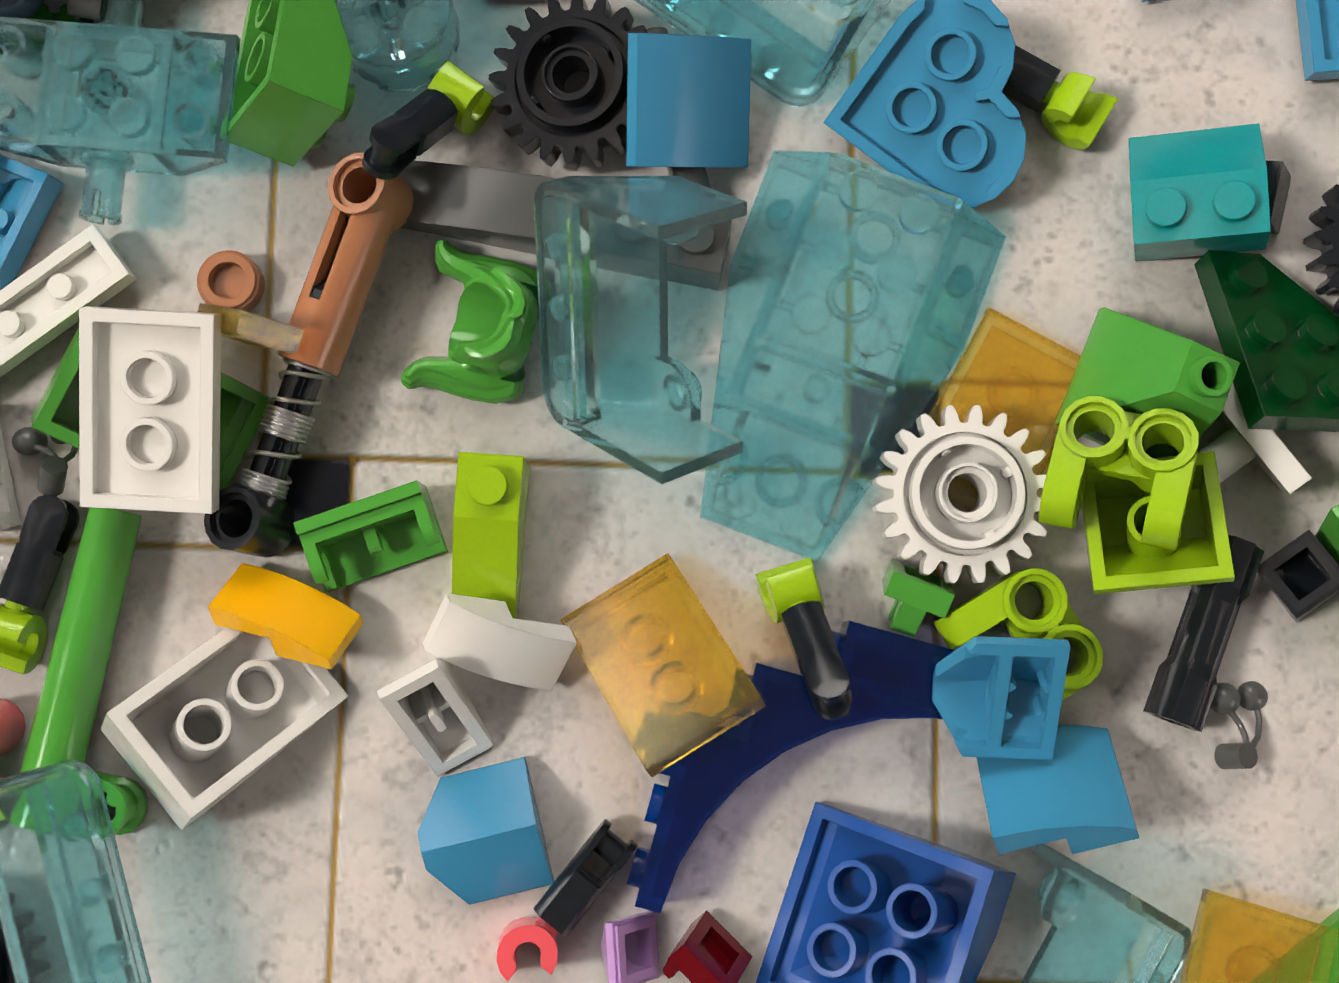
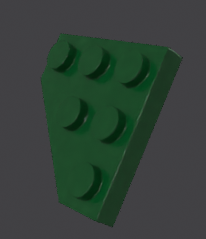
[1194,250,1339,432]

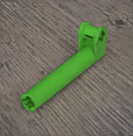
[8,507,148,840]

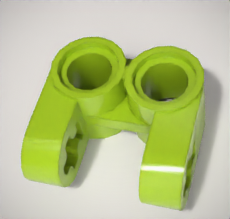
[1039,396,1199,551]
[933,568,1103,701]

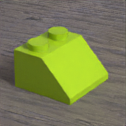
[1081,451,1235,594]

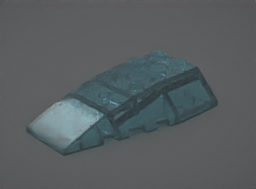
[700,150,1006,562]

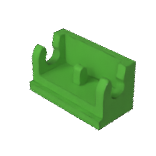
[293,480,448,592]

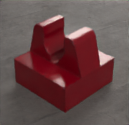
[663,910,753,983]

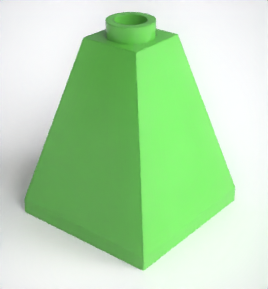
[1055,307,1240,458]

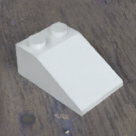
[101,628,348,831]

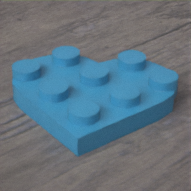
[823,0,1026,209]

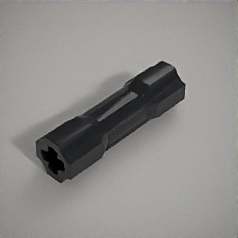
[1143,535,1265,732]

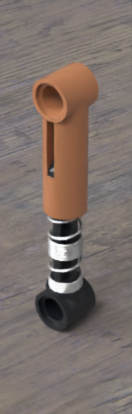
[204,152,414,558]

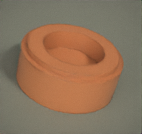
[197,250,265,316]

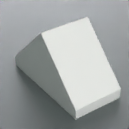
[377,659,494,777]

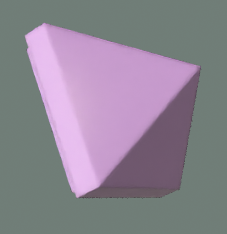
[600,911,660,983]

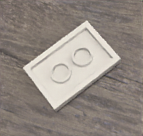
[79,306,221,514]

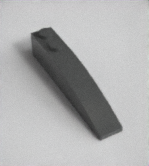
[368,160,733,291]

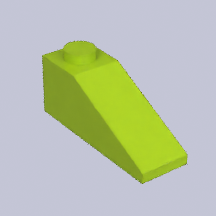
[452,452,530,619]

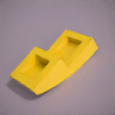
[208,563,363,670]

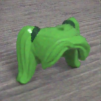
[401,239,549,404]

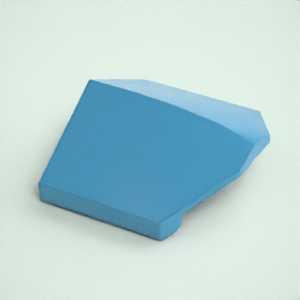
[932,636,1070,760]
[418,757,554,905]

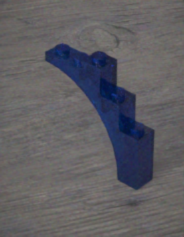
[626,621,955,913]

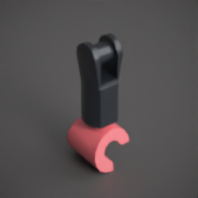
[496,819,638,982]

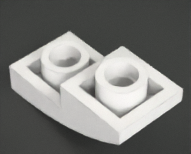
[423,593,577,691]

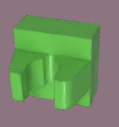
[882,558,955,638]

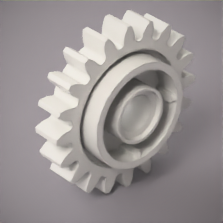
[872,405,1048,584]

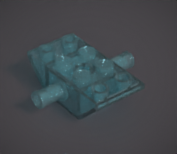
[0,0,241,225]

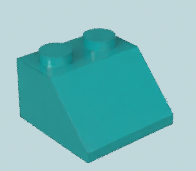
[1128,123,1271,262]

